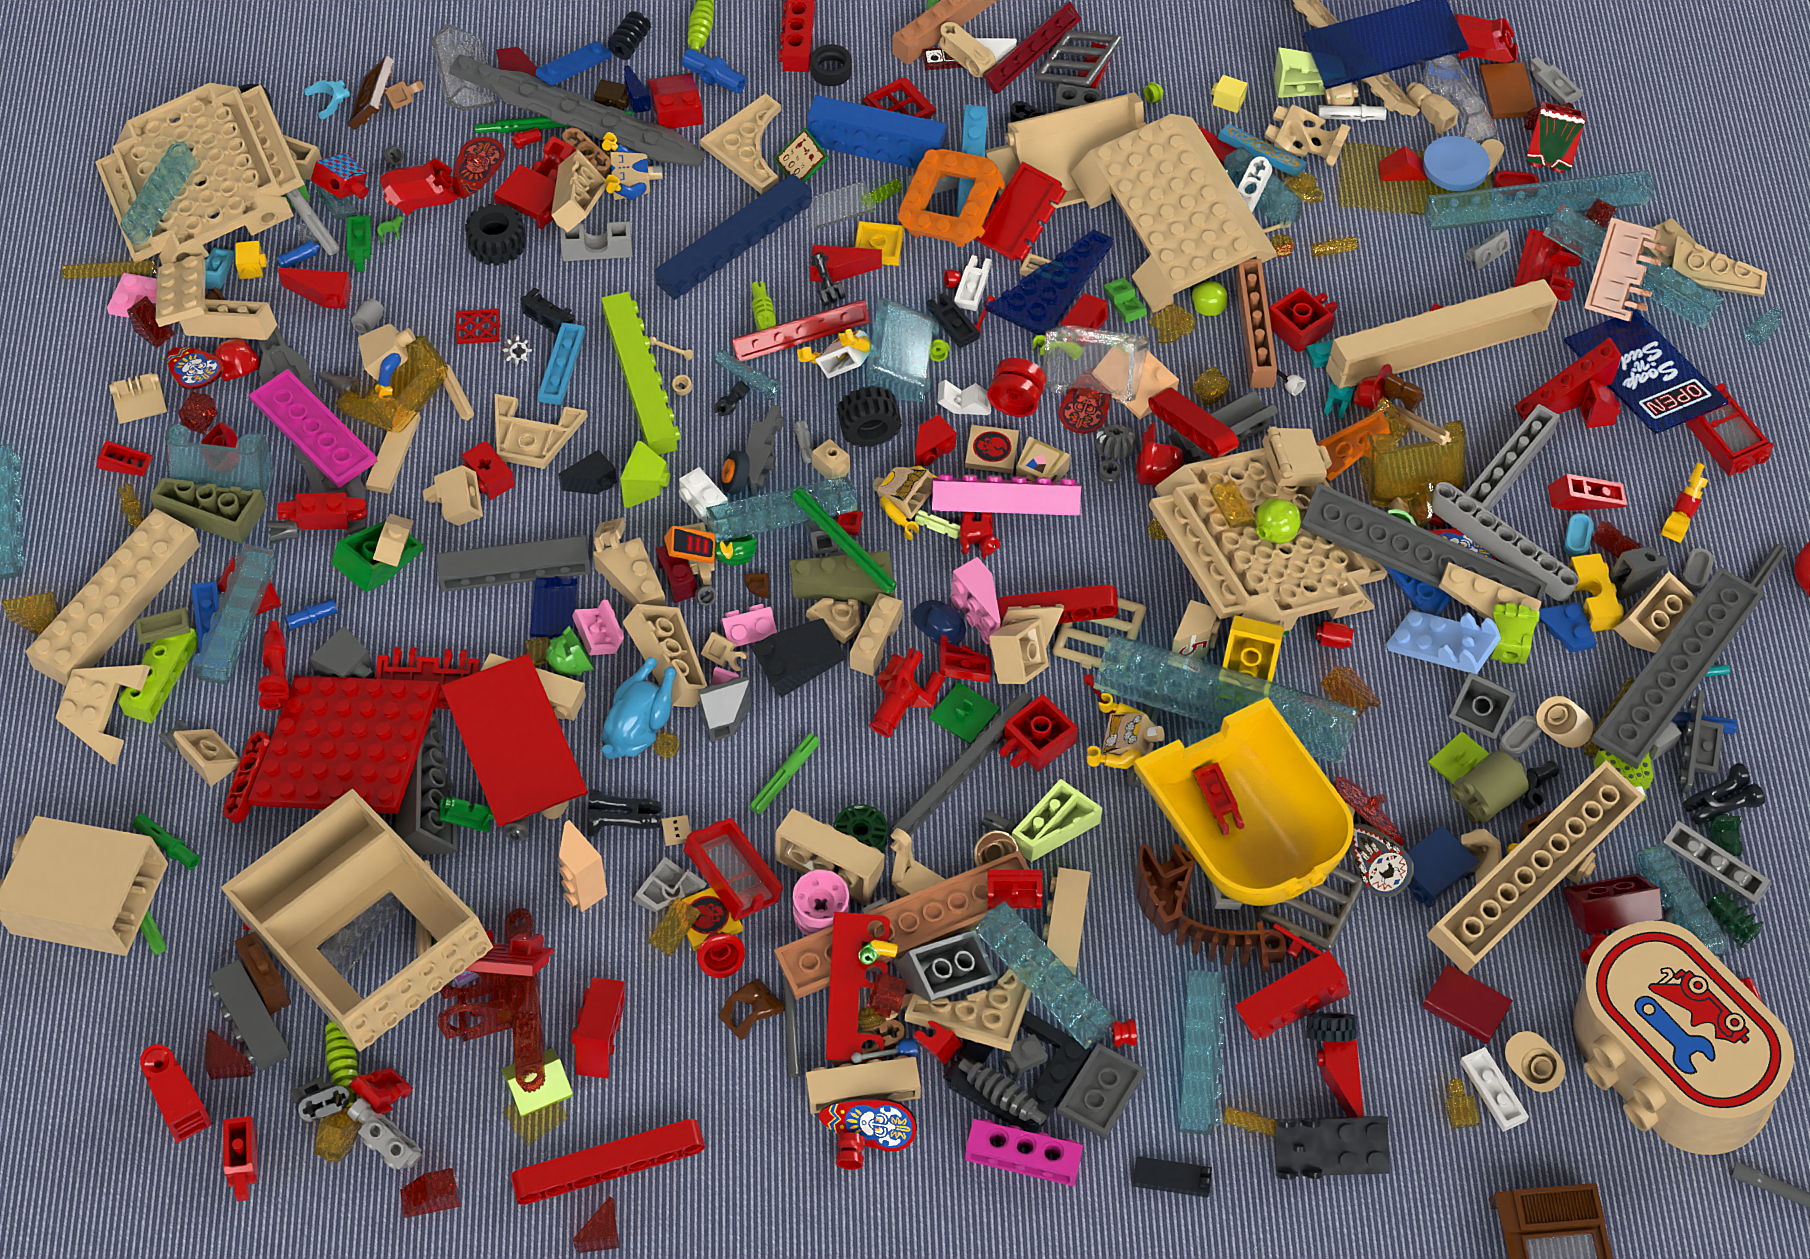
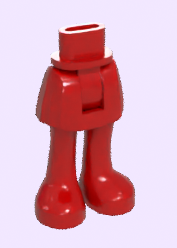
[258,621,289,710]

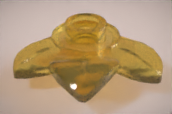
[1149,304,1196,343]

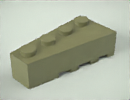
[150,478,266,544]
[790,550,895,606]

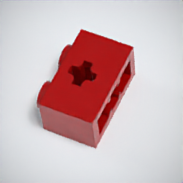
[461,441,515,500]

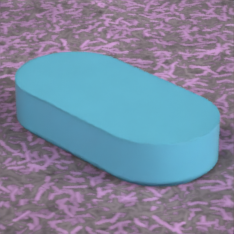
[1563,513,1594,557]

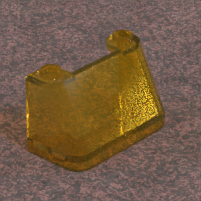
[335,336,448,433]
[1359,420,1466,507]

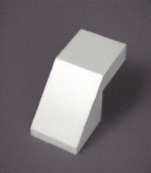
[937,380,991,415]

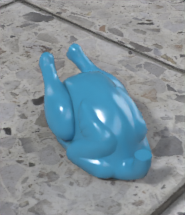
[601,657,676,760]

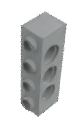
[1663,820,1771,906]

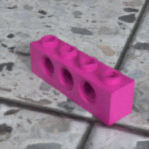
[965,1119,1083,1187]

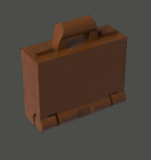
[234,931,291,1015]

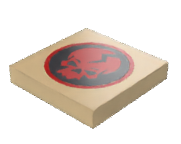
[965,425,1019,474]

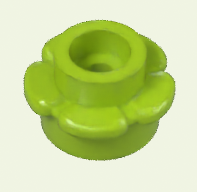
[1143,82,1163,103]
[926,339,950,361]

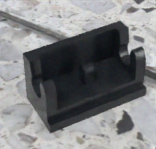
[520,288,575,335]

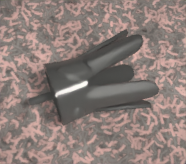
[267,519,300,545]

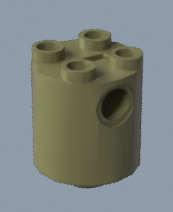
[1450,750,1529,823]

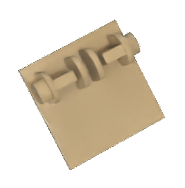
[109,372,167,424]

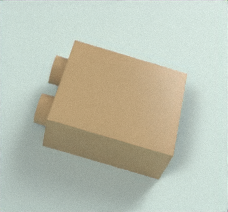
[0,816,168,956]

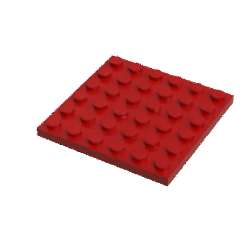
[248,675,441,814]

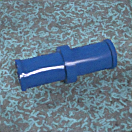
[284,598,338,631]

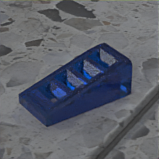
[624,65,651,113]

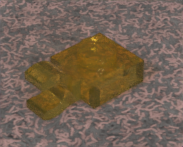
[1445,1079,1480,1129]

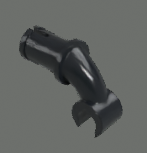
[714,380,751,416]
[1523,760,1559,811]

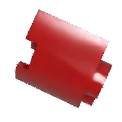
[532,136,576,181]
[350,1067,413,1115]

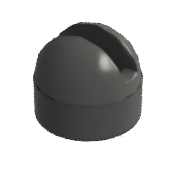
[384,146,404,165]
[694,585,716,606]

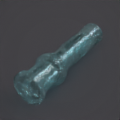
[715,350,781,400]

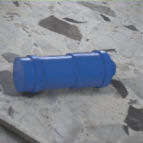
[276,240,320,268]

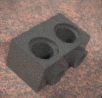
[1054,84,1103,112]

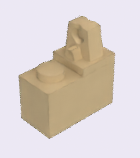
[423,465,483,526]

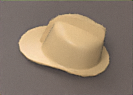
[1536,696,1593,748]
[1505,1031,1566,1092]

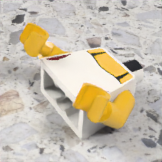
[797,329,873,379]

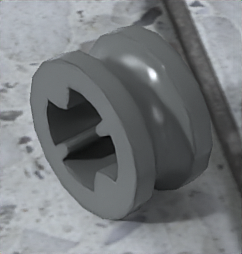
[1099,459,1121,484]

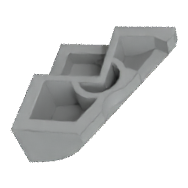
[633,857,707,912]

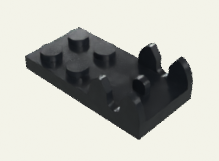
[1274,1116,1390,1180]

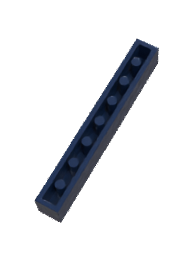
[655,174,812,300]

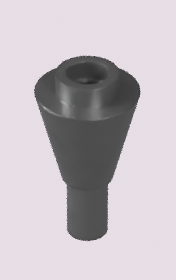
[319,370,359,399]
[503,816,529,842]

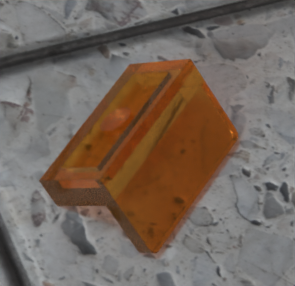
[1320,666,1381,721]

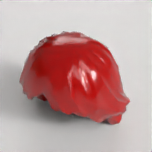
[214,338,260,382]

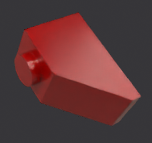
[1580,380,1621,428]

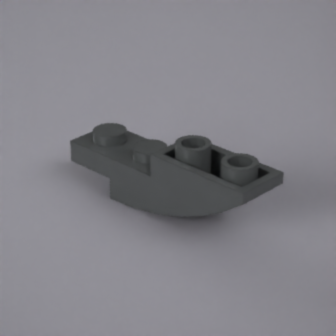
[746,404,784,497]

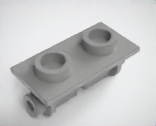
[1465,229,1511,270]

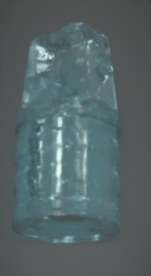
[1745,307,1782,345]

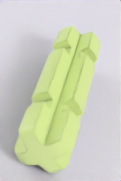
[915,510,961,539]

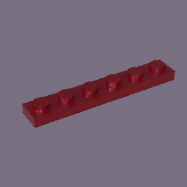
[983,1,1082,94]

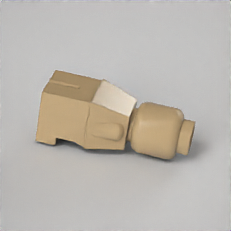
[1406,82,1459,134]

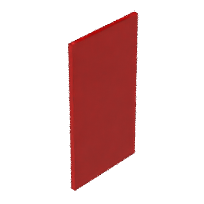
[441,653,588,828]

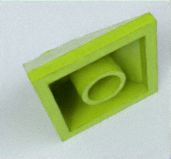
[620,440,670,508]

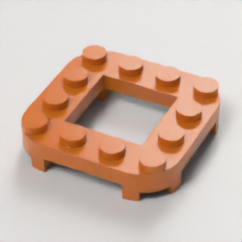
[898,149,1005,247]

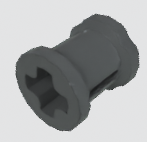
[159,720,190,754]

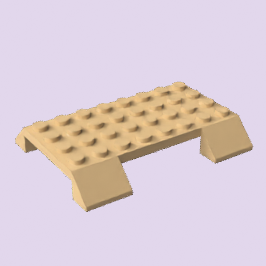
[1070,114,1277,313]

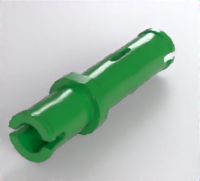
[132,813,200,870]

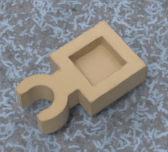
[701,632,749,671]

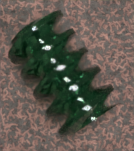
[1703,889,1764,948]

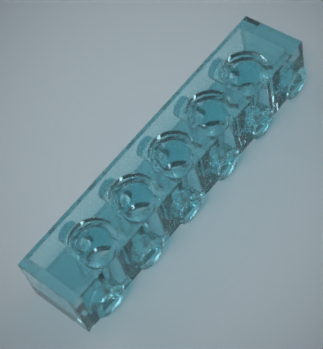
[706,476,857,543]
[976,901,1116,1049]

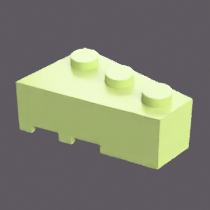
[1274,47,1346,98]
[1012,779,1102,862]

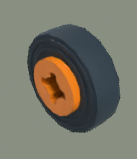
[721,450,750,495]

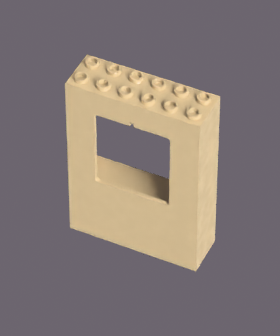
[220,789,493,1052]

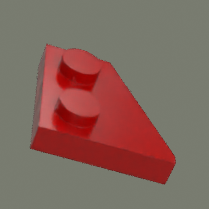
[939,635,991,683]

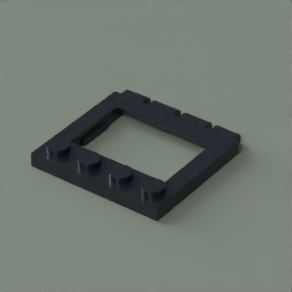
[943,1010,1092,1133]

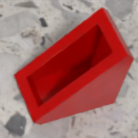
[1378,146,1427,181]

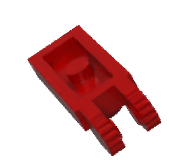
[1193,762,1245,836]

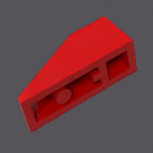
[810,245,882,283]
[278,268,352,309]
[1548,474,1627,511]
[1316,1040,1364,1117]

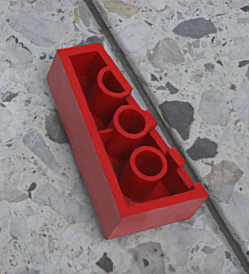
[1235,950,1350,1041]

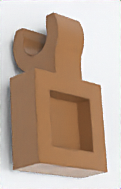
[384,80,424,111]

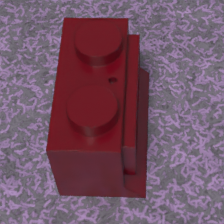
[655,545,697,603]

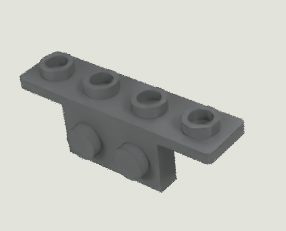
[1678,690,1724,794]

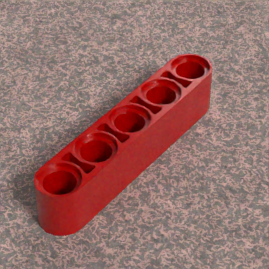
[1148,387,1239,458]
[997,585,1119,625]

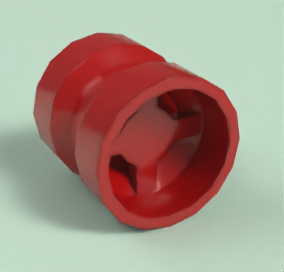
[835,1133,866,1170]

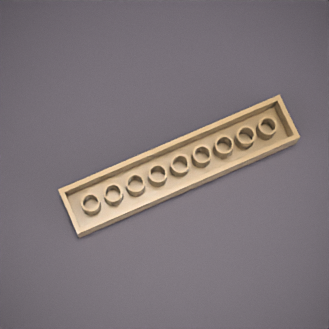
[1426,760,1645,974]

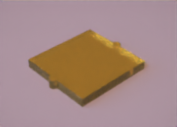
[1407,482,1433,528]
[502,1101,569,1146]

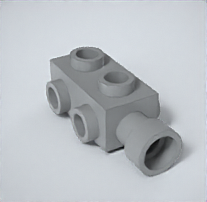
[347,1097,422,1170]

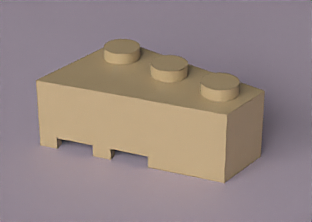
[593,537,666,608]

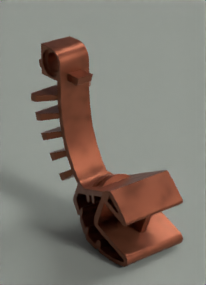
[1135,844,1287,973]

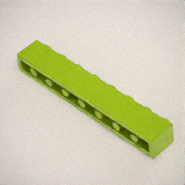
[601,291,680,455]

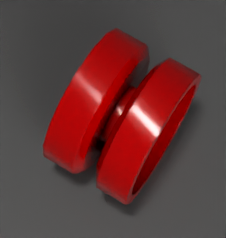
[987,357,1047,417]

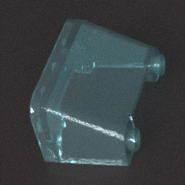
[867,298,939,402]
[165,424,275,500]

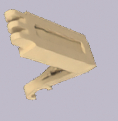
[890,828,995,939]

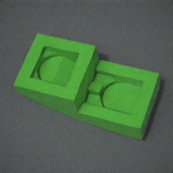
[1103,277,1147,323]

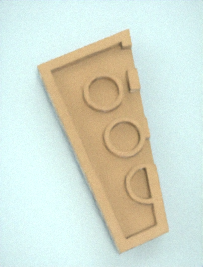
[1669,236,1767,297]

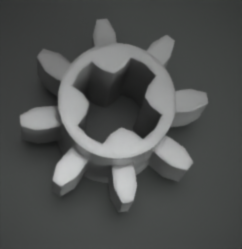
[500,334,532,365]

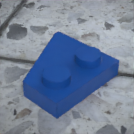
[1539,602,1597,653]

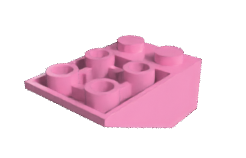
[951,557,1000,644]

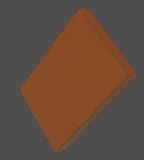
[1479,62,1538,119]

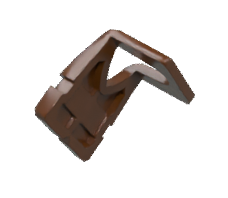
[1384,373,1424,413]
[719,979,785,1040]

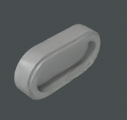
[1681,548,1714,592]
[1499,715,1542,758]

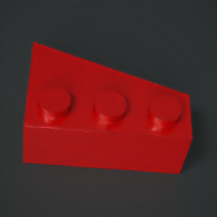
[571,977,625,1079]

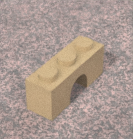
[850,593,903,676]

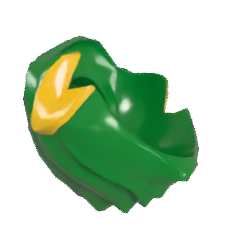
[715,532,757,566]

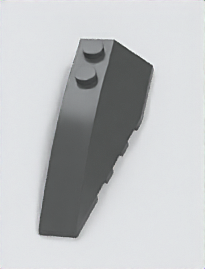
[395,713,457,855]

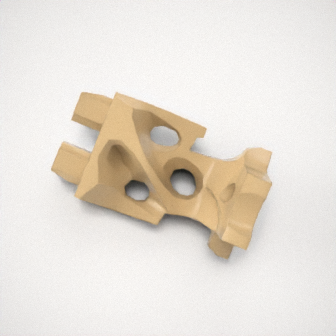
[1264,104,1351,167]

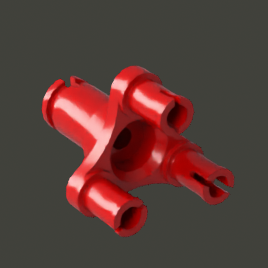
[869,648,946,738]

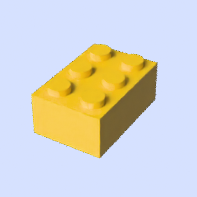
[1216,615,1285,704]

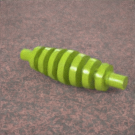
[688,0,714,52]
[325,1018,358,1107]

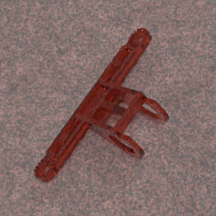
[437,908,546,1093]

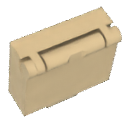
[1262,427,1332,486]

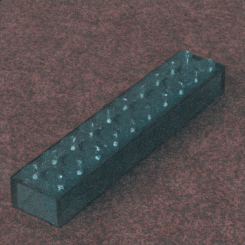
[1093,633,1358,765]

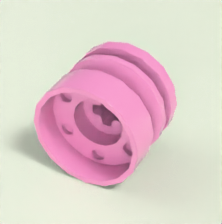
[793,869,849,936]

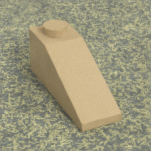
[373,513,414,567]

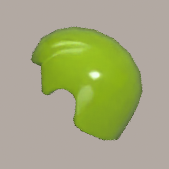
[1192,281,1227,316]

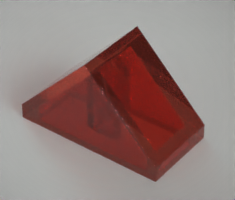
[127,296,175,348]
[206,1029,254,1080]
[572,1196,620,1253]

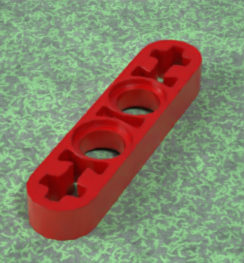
[222,730,271,824]

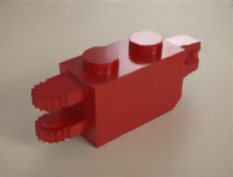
[277,492,368,530]

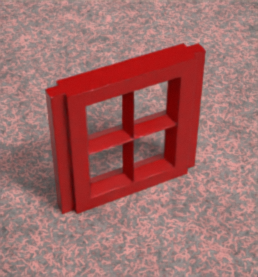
[862,77,937,119]

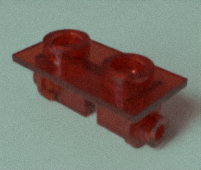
[1591,521,1642,558]

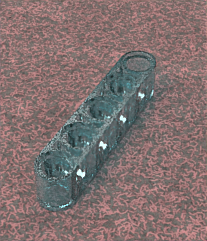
[120,142,196,245]
[1635,843,1728,956]

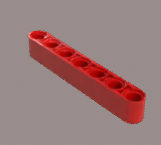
[510,1119,706,1205]

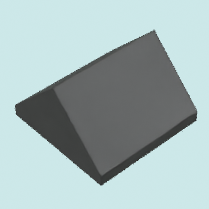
[1449,672,1518,740]

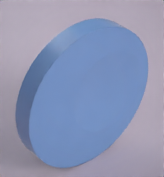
[1423,136,1490,191]

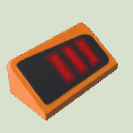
[664,526,715,564]

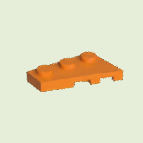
[1317,410,1391,482]

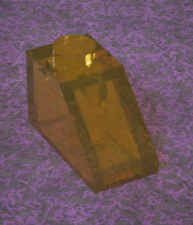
[2,592,59,635]
[314,1106,363,1162]

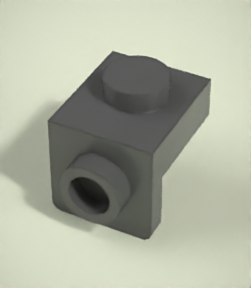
[1002,1034,1048,1081]

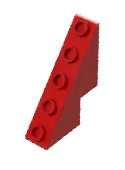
[1515,338,1622,421]

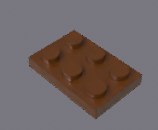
[348,55,394,130]

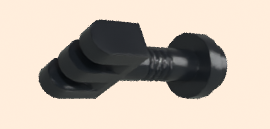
[810,252,846,307]

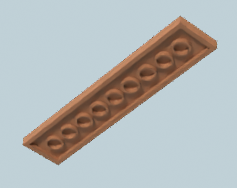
[774,850,1043,1000]

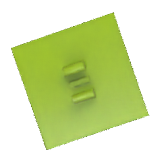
[1428,731,1489,785]

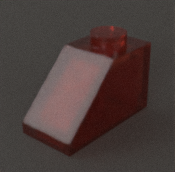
[400,1168,461,1218]

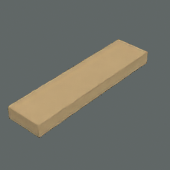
[366,409,421,494]

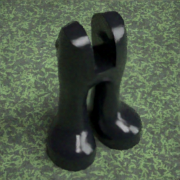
[1682,763,1765,825]
[587,789,662,836]

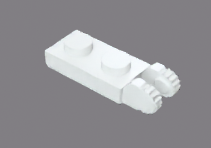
[954,255,991,311]

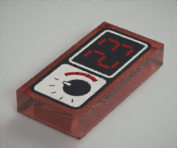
[922,48,963,71]

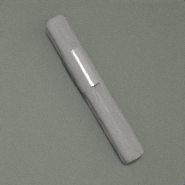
[285,188,339,256]

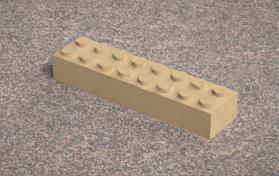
[25,508,200,686]

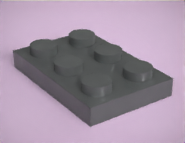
[1057,1043,1146,1140]

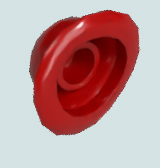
[697,931,745,978]

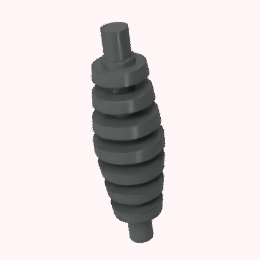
[959,1059,1046,1125]

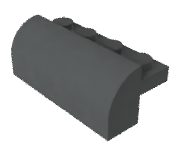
[1169,390,1278,464]

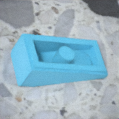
[205,248,236,290]

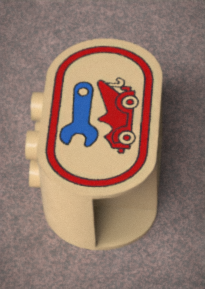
[1573,921,1794,1155]

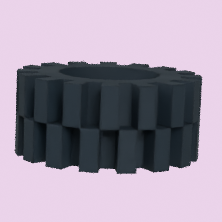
[1306,1012,1357,1042]

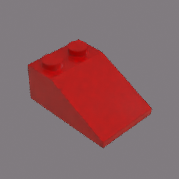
[648,73,703,129]

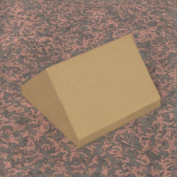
[173,729,241,787]

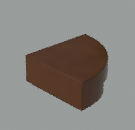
[744,573,769,598]

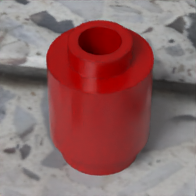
[1315,621,1354,649]

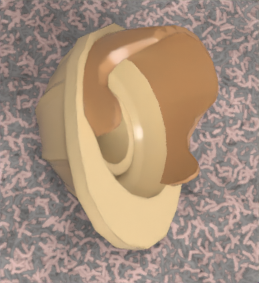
[974,830,1018,867]

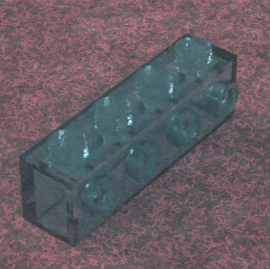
[1224,146,1303,230]

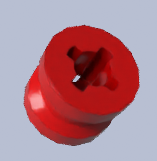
[1111,1018,1137,1047]

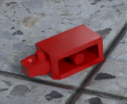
[223,1116,258,1202]

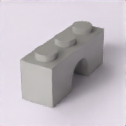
[560,221,633,261]

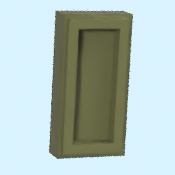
[135,607,191,645]

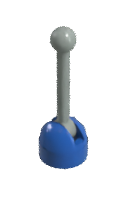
[851,1037,918,1064]

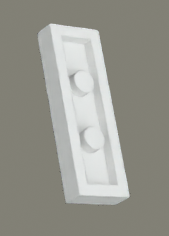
[1460,1047,1529,1132]

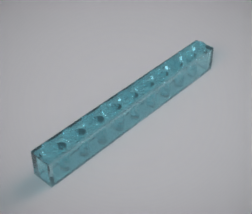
[1424,170,1655,231]

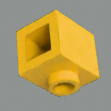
[236,241,267,279]

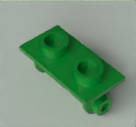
[439,796,494,833]

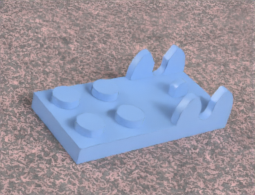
[1386,610,1501,674]

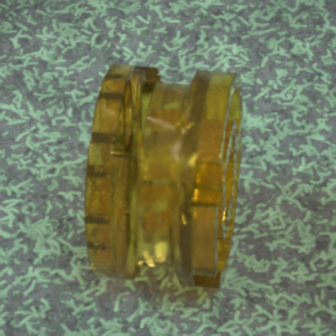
[1193,367,1231,405]

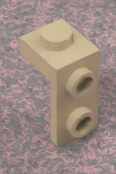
[1461,829,1501,885]

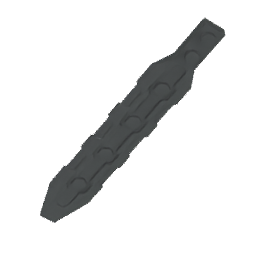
[449,54,706,167]
[256,326,366,535]

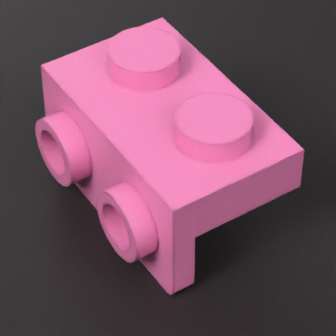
[572,600,624,655]
[720,604,777,647]

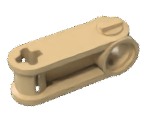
[939,22,996,77]

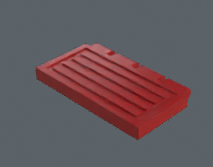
[975,161,1067,262]

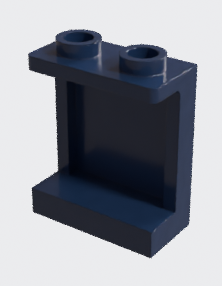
[1407,825,1479,908]

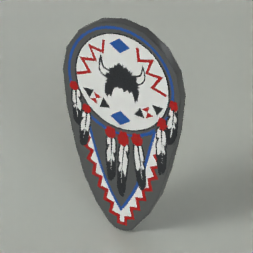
[1349,824,1414,898]

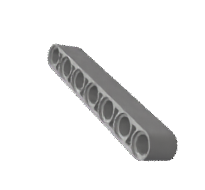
[1427,482,1579,601]

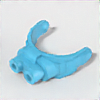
[304,80,350,119]

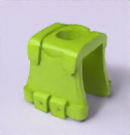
[1490,603,1540,665]

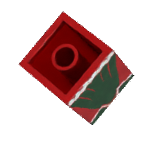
[1526,101,1586,173]

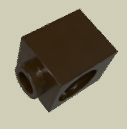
[594,79,630,111]

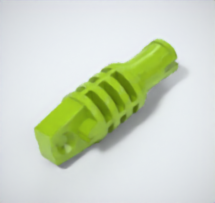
[751,281,776,330]

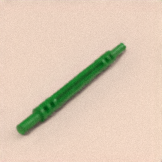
[474,110,632,134]

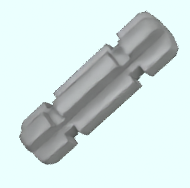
[794,421,814,464]

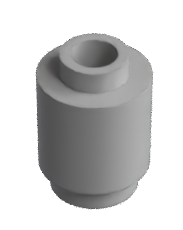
[351,299,384,334]

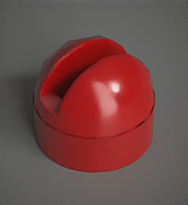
[944,270,962,289]

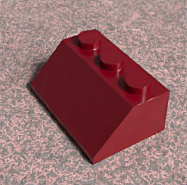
[1563,873,1662,935]

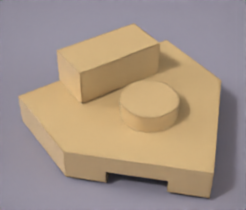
[806,598,861,644]

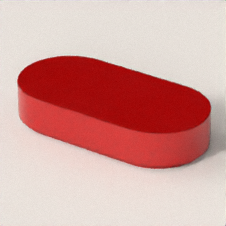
[1493,171,1540,195]

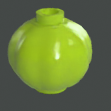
[1255,498,1301,544]

